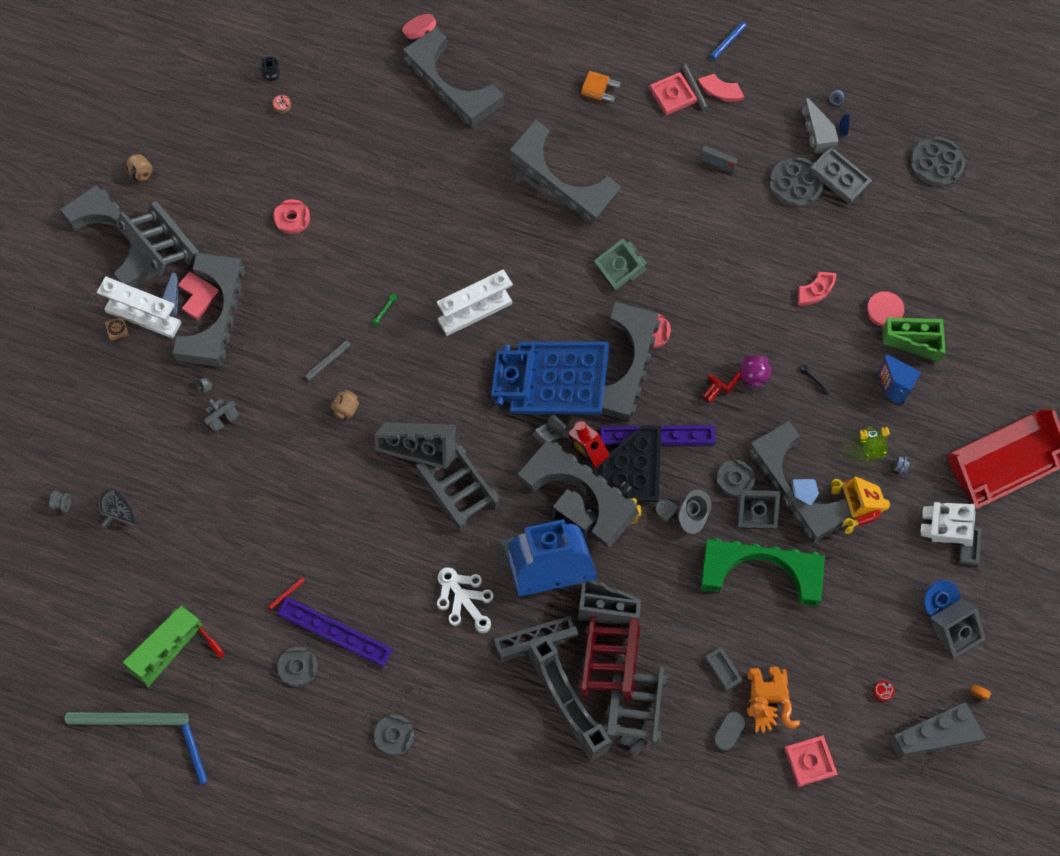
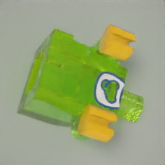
[859,426,890,460]

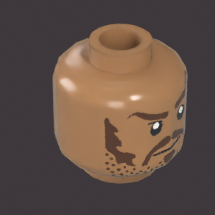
[331,390,359,420]

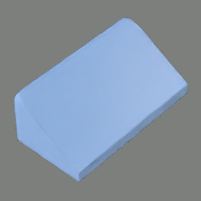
[791,479,819,505]

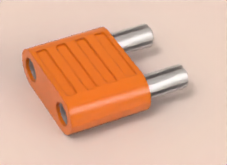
[581,71,620,102]

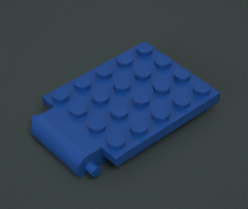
[491,342,609,415]

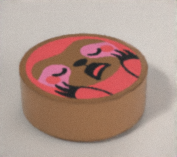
[273,95,291,113]

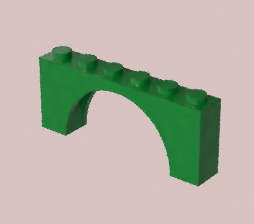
[700,538,825,607]

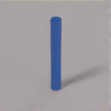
[710,21,747,60]
[181,724,208,785]

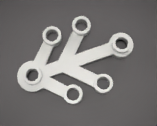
[437,568,493,633]

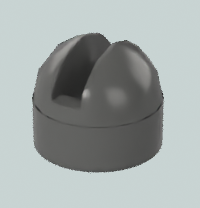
[196,378,212,394]

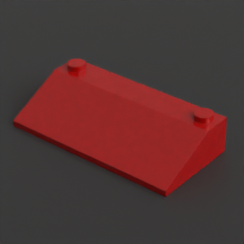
[946,409,1060,509]

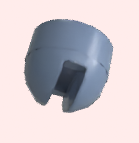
[829,90,844,105]

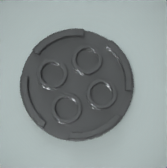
[910,137,965,186]
[769,157,824,207]

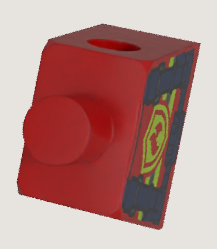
[568,421,609,468]

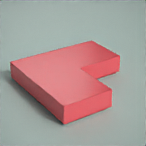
[178,271,220,320]

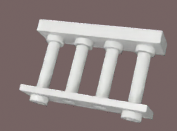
[437,269,513,336]
[97,277,181,339]

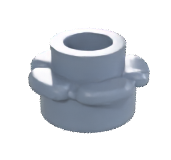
[893,456,909,474]

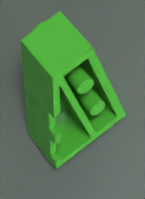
[882,318,945,363]

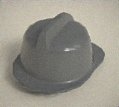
[678,490,712,534]

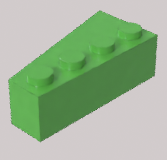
[123,606,203,687]

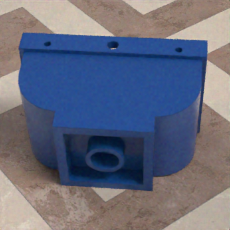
[507,519,597,597]

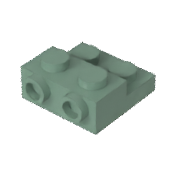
[594,238,647,290]

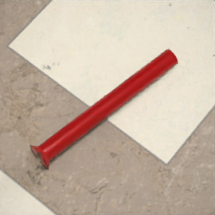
[266,577,306,611]

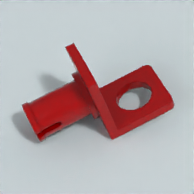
[702,372,741,404]

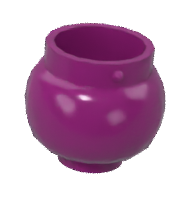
[739,356,771,387]

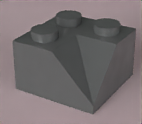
[552,489,598,539]

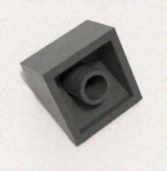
[930,598,986,658]

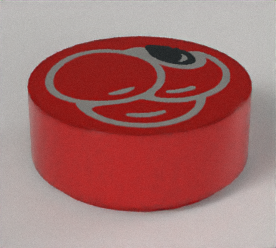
[873,680,895,702]

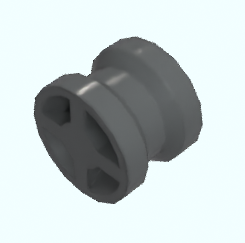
[49,491,71,513]

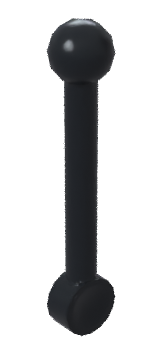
[800,364,830,394]

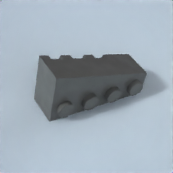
[375,422,456,469]
[889,702,986,759]

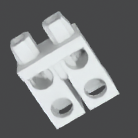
[921,502,976,546]

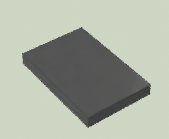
[808,147,872,204]

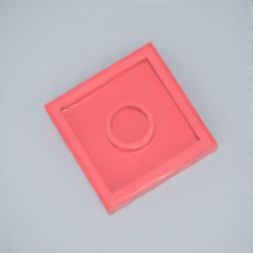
[649,72,697,115]
[784,735,838,787]

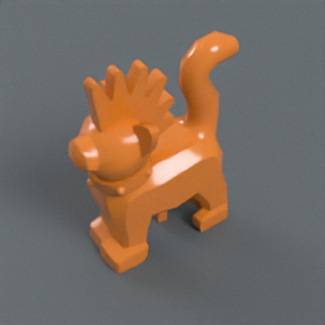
[747,667,800,733]

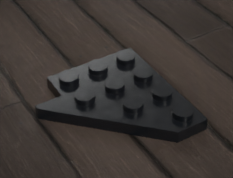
[592,425,662,502]

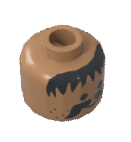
[125,154,153,182]

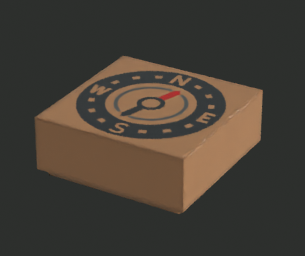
[105,317,129,341]

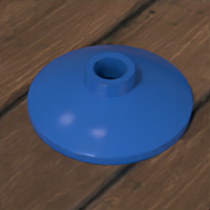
[924,580,960,616]

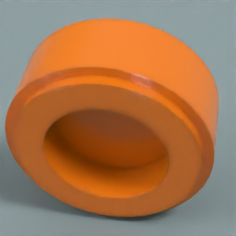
[969,685,991,701]

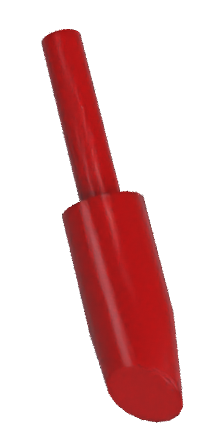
[198,627,225,658]

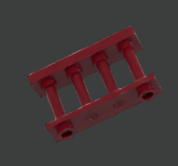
[579,617,641,701]

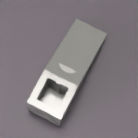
[802,98,839,153]

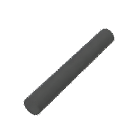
[681,64,708,111]
[304,340,351,381]

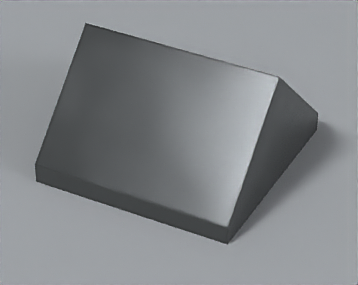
[737,490,780,528]

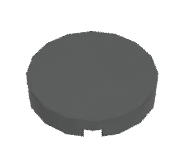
[716,460,755,498]
[277,646,318,688]
[373,714,415,756]

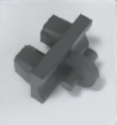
[203,398,239,433]

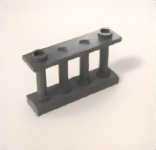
[117,201,199,277]
[416,442,500,532]
[606,660,667,750]

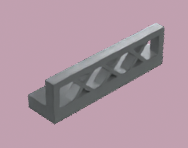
[494,616,578,663]

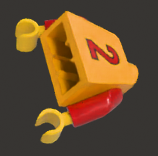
[830,477,890,534]

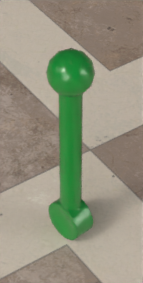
[372,294,397,325]

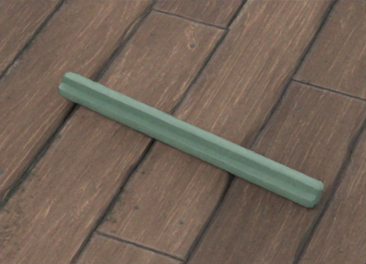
[65,712,189,725]

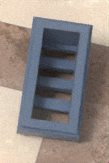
[162,273,179,316]

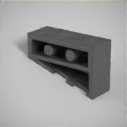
[578,580,641,627]

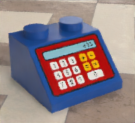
[877,354,921,405]

